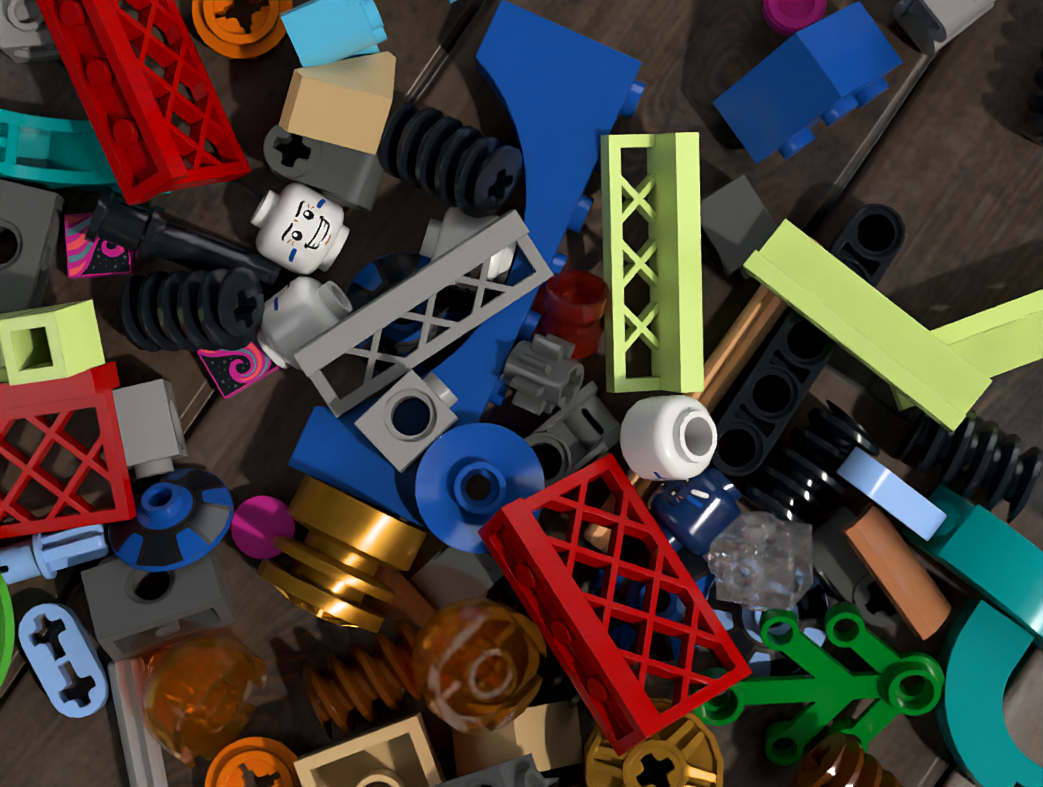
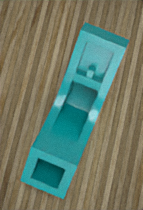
[0,109,170,194]
[901,485,1043,650]
[935,598,1043,787]

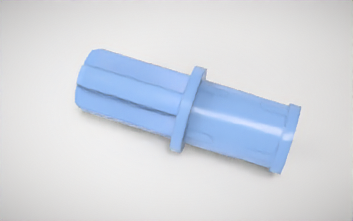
[0,524,111,585]

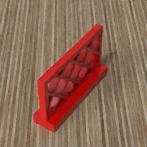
[36,0,252,205]
[0,361,137,539]
[477,453,753,757]

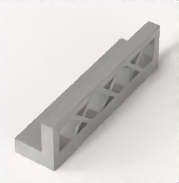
[293,210,554,418]

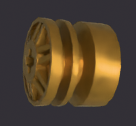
[256,474,427,633]
[583,695,724,787]

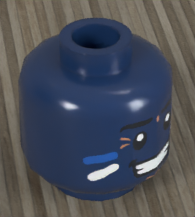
[646,463,742,556]

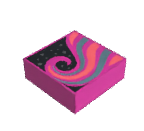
[64,212,135,280]
[197,337,281,400]

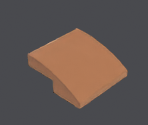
[839,500,951,640]

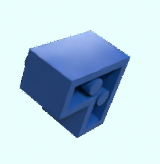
[713,1,903,164]

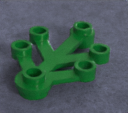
[691,602,945,766]

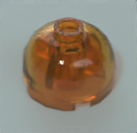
[412,597,547,734]
[141,634,267,767]

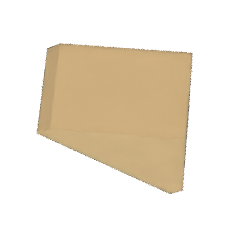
[279,51,396,155]
[450,699,584,777]

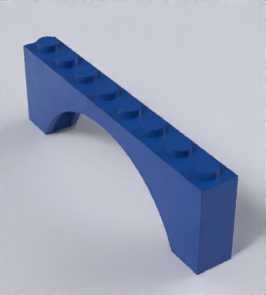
[288,0,647,529]

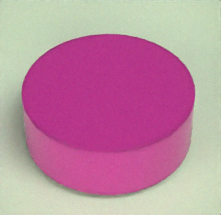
[762,0,827,37]
[231,496,297,559]

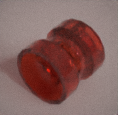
[539,269,610,359]

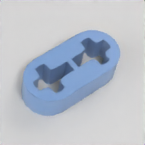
[836,446,947,542]
[18,603,111,718]

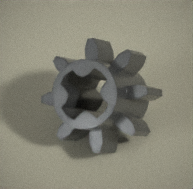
[503,333,584,416]

